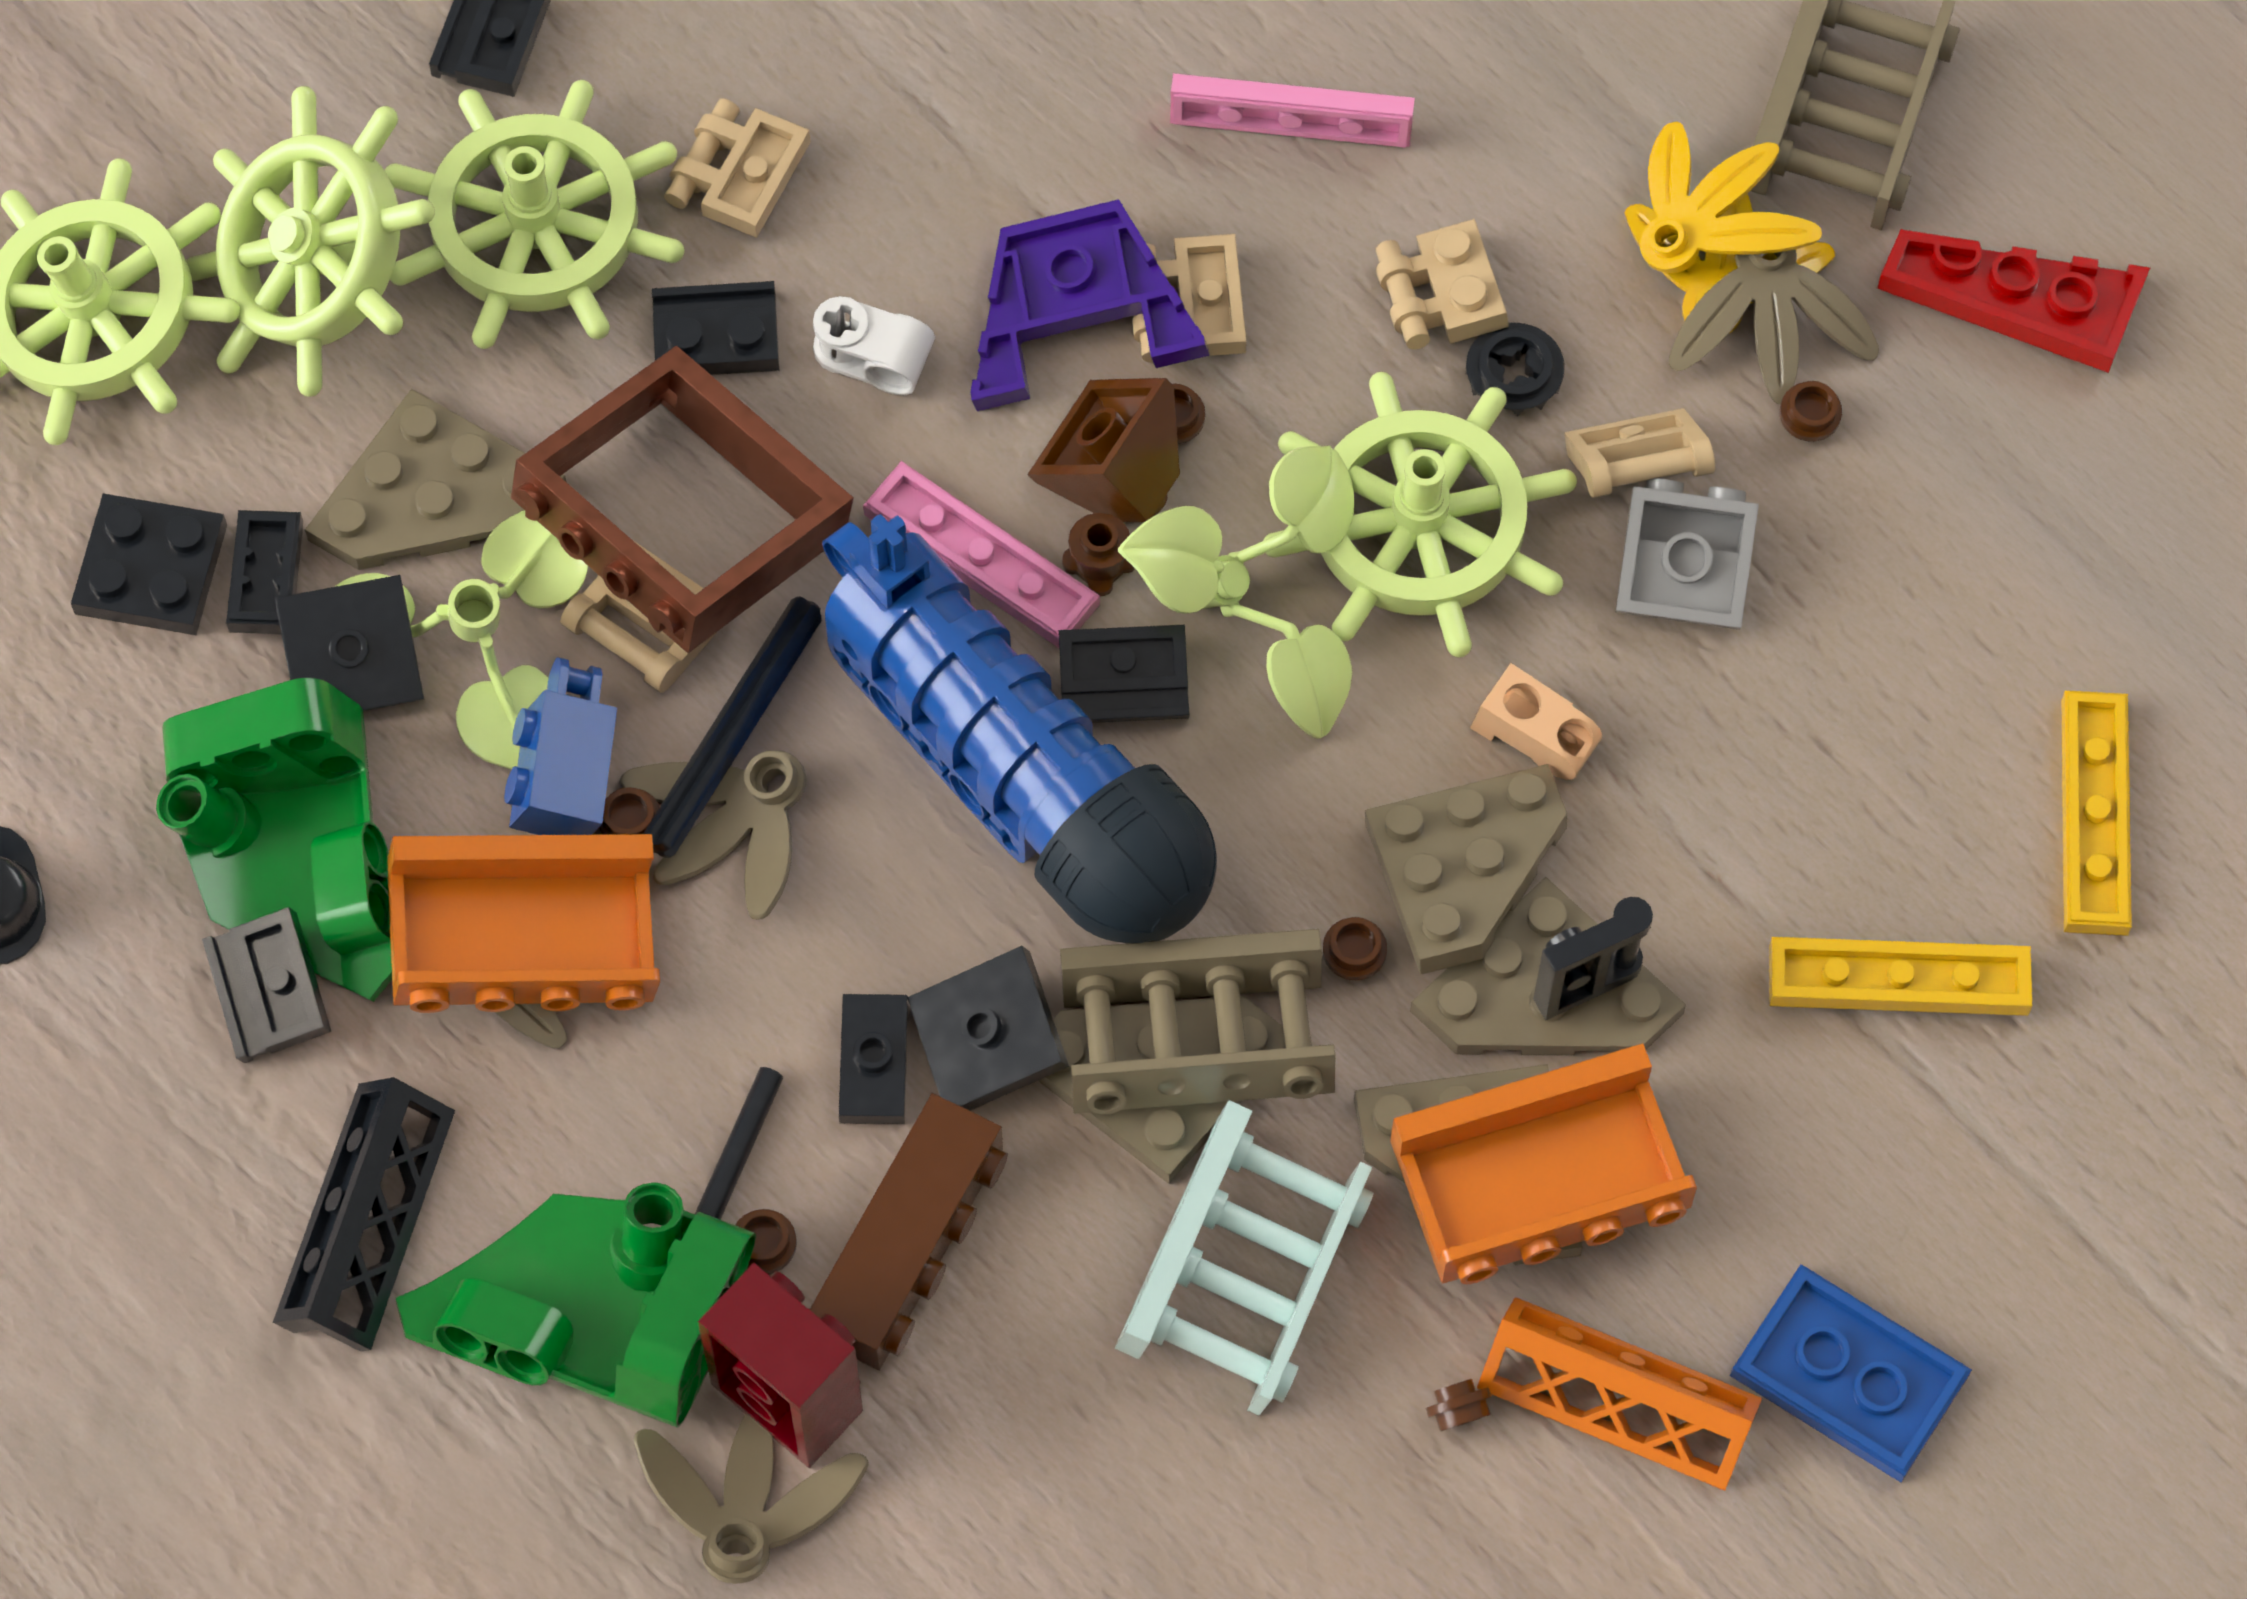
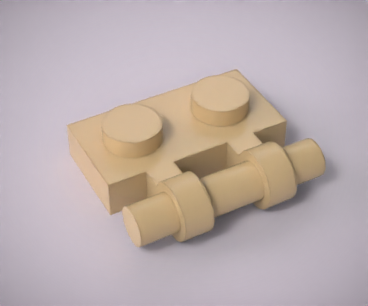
[664,98,811,238]
[1376,219,1509,350]
[1132,234,1246,363]

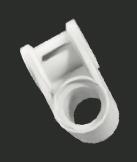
[813,296,935,395]

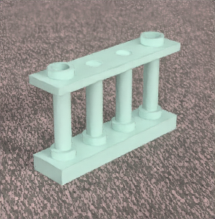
[1115,1100,1374,1416]

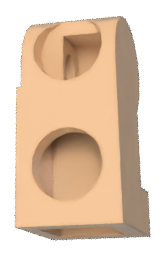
[1470,663,1602,780]

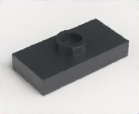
[226,510,304,634]
[839,994,908,1124]

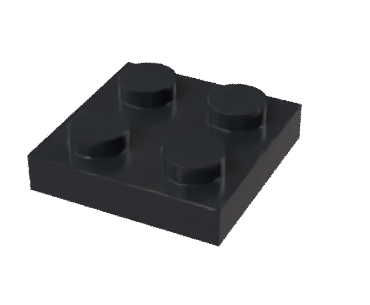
[71,493,227,635]

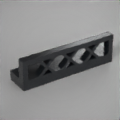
[273,1077,456,1352]

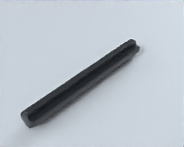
[643,596,822,858]

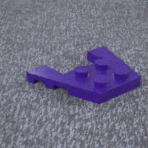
[970,199,1210,412]

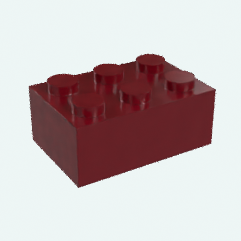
[698,1263,863,1469]

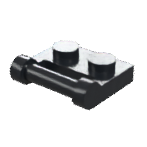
[1533,896,1653,1021]

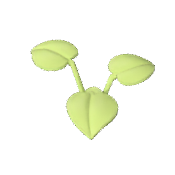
[1118,446,1354,739]
[334,510,588,770]

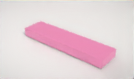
[1170,73,1415,148]
[863,461,1100,648]

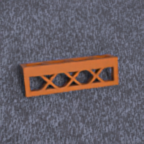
[1476,1297,1763,1491]

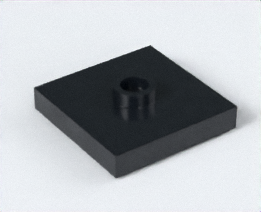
[275,575,425,711]
[907,946,1069,1111]

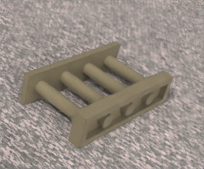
[1751,0,1960,230]
[1060,929,1336,1114]

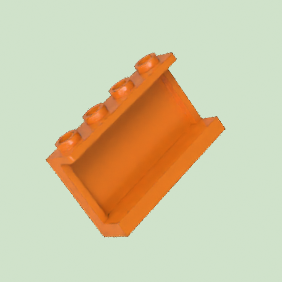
[387,834,660,1013]
[1390,1043,1697,1284]

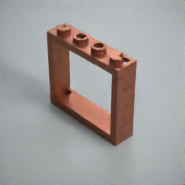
[511,345,854,653]

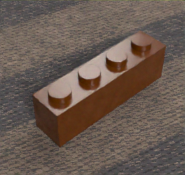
[809,1093,1008,1371]

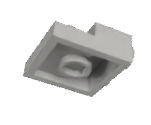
[1615,478,1759,630]

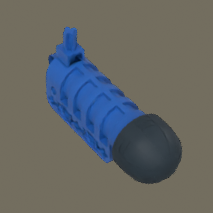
[822,514,1217,943]

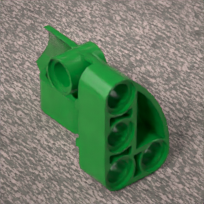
[156,678,392,1002]
[396,1182,756,1427]

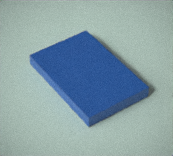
[1730,1264,1972,1483]

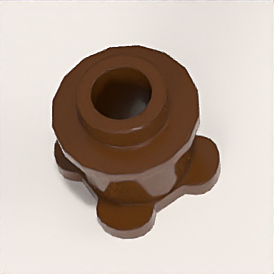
[1062,513,1135,596]

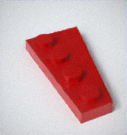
[1877,229,2151,373]

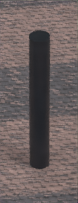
[695,1067,783,1220]

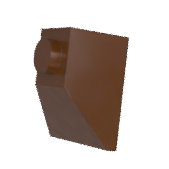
[1027,378,1180,522]

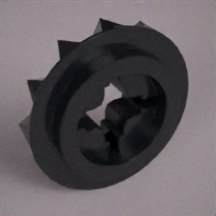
[1465,322,1565,416]

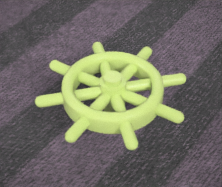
[384,80,684,349]
[186,86,435,397]
[0,158,240,446]
[1263,372,1577,658]

